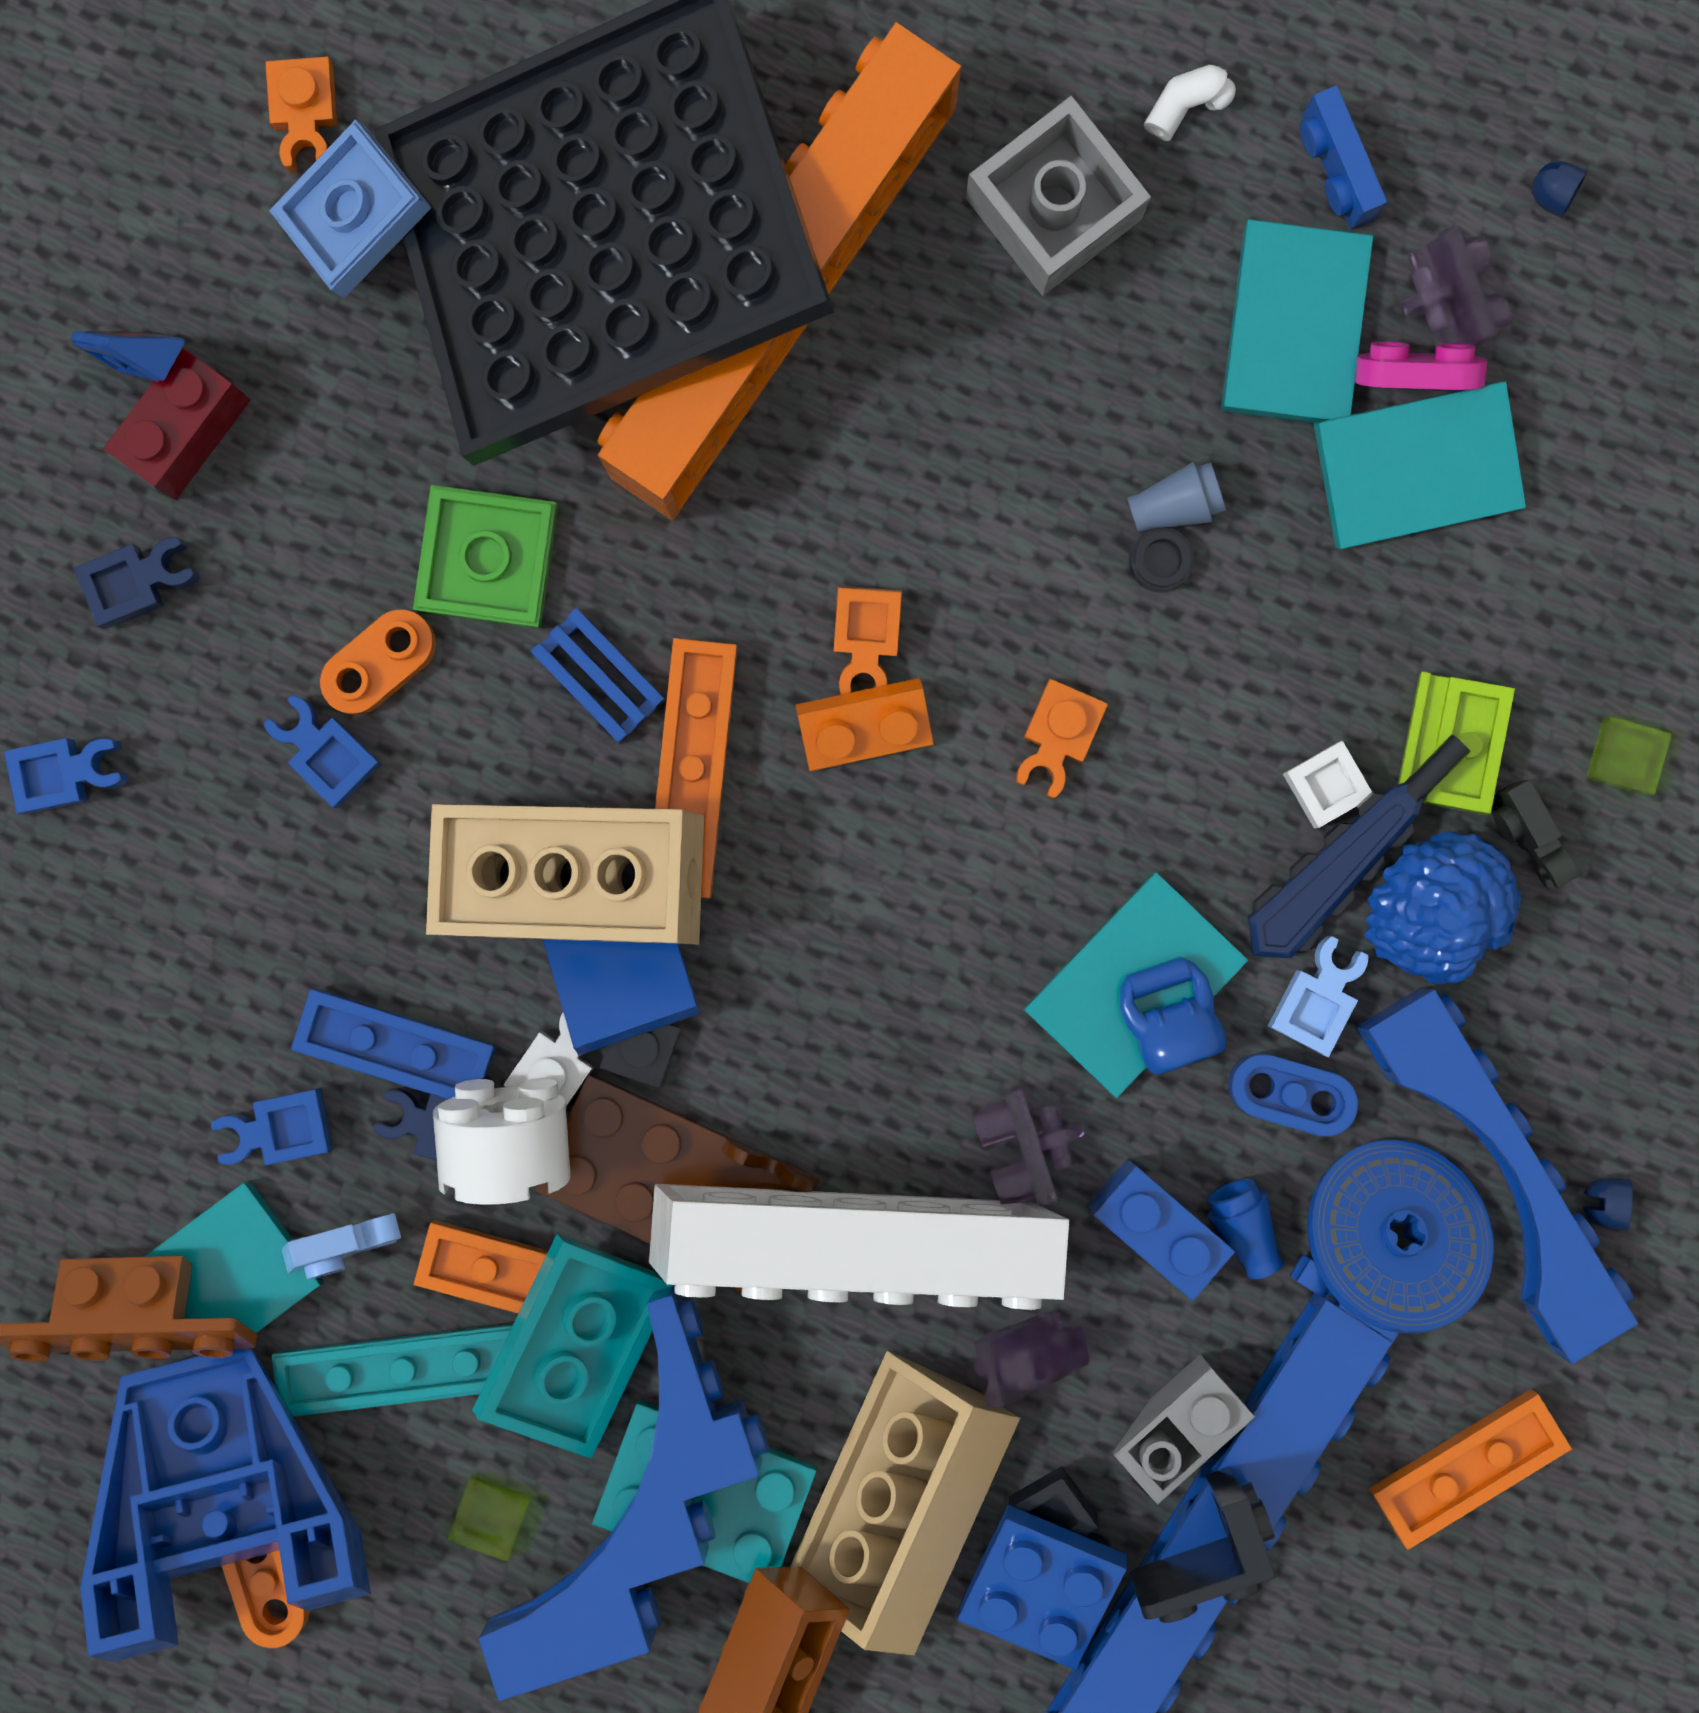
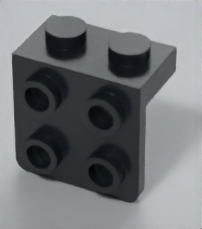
[1129,1466,1276,1623]

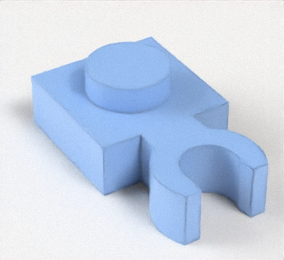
[1268,936,1368,1057]
[281,1213,401,1280]

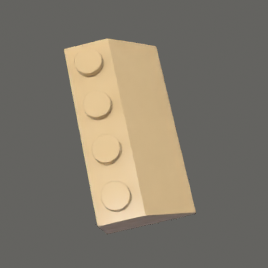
[790,1351,1020,1655]

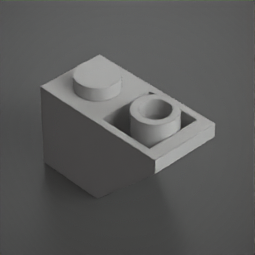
[1112,1354,1255,1505]

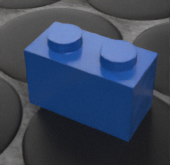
[1086,1158,1235,1301]

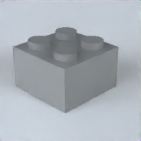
[965,95,1151,297]

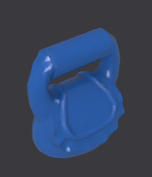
[1120,957,1226,1075]

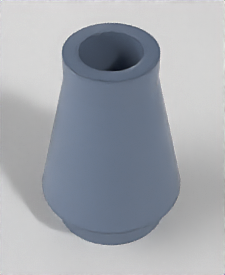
[1127,462,1226,533]

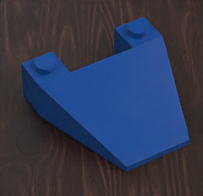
[80,1348,371,1662]

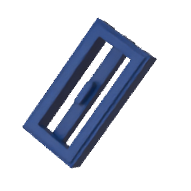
[530,608,666,744]

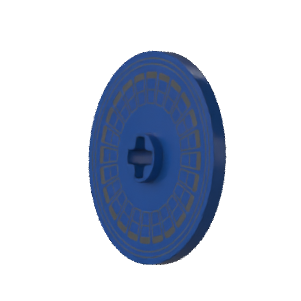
[1307,1140,1494,1334]

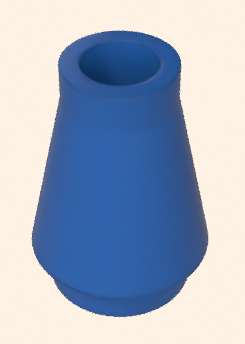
[1207,1178,1284,1279]

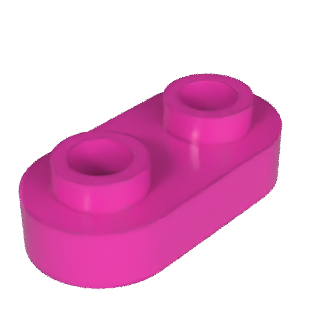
[1355,341,1487,390]

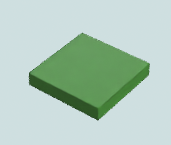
[413,485,558,629]

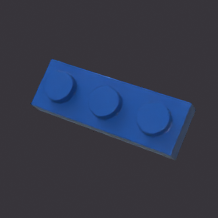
[291,988,497,1099]

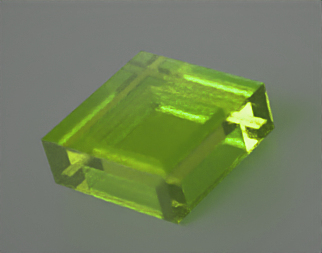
[1587,716,1672,796]
[447,1475,532,1561]

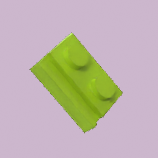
[1398,672,1515,816]

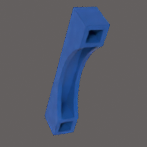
[1355,988,1638,1364]

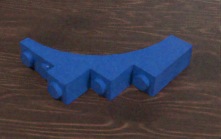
[478,1285,769,1701]

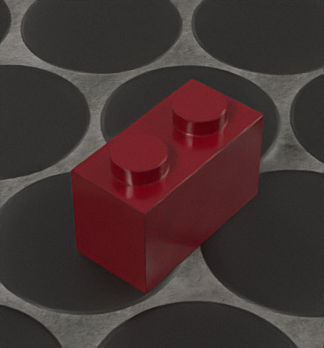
[103,347,251,500]

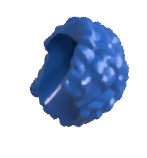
[1364,831,1521,984]

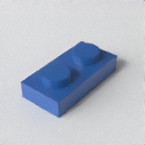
[1300,85,1387,230]

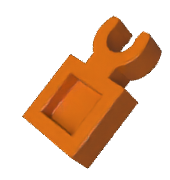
[265,57,337,173]
[834,586,902,695]
[1016,679,1108,799]

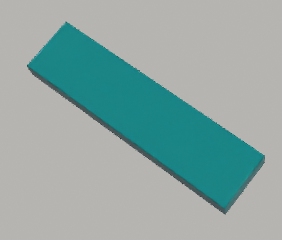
[272,1323,514,1417]

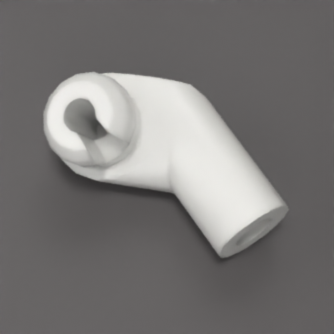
[1144,64,1236,141]

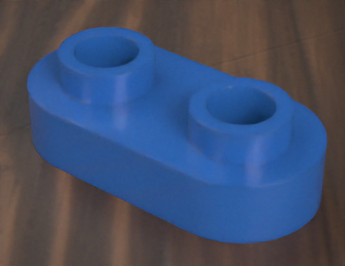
[1228,1053,1358,1137]

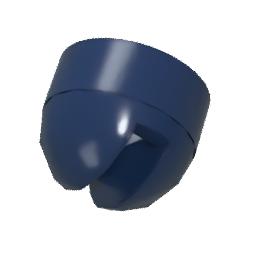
[1532,160,1588,218]
[1583,1177,1633,1230]

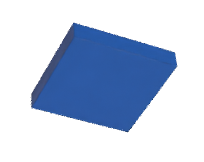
[543,939,700,1055]

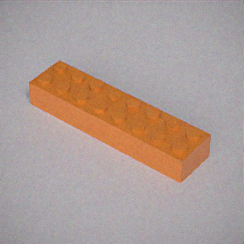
[598,22,961,521]

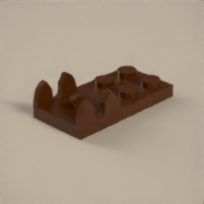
[535,1073,820,1300]

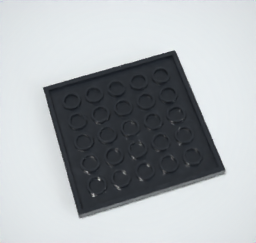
[374,0,834,466]

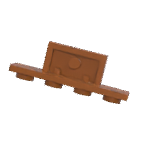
[0,1256,257,1362]

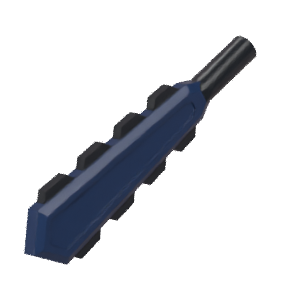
[1247,734,1471,958]

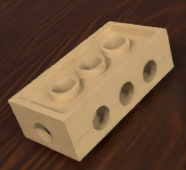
[426,804,704,945]

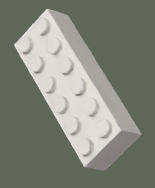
[649,1184,1069,1310]

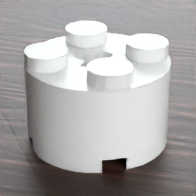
[433,1078,571,1204]

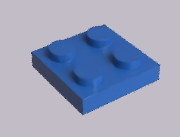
[957,1505,1127,1670]

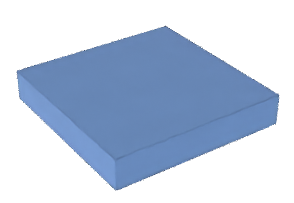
[269,119,432,299]

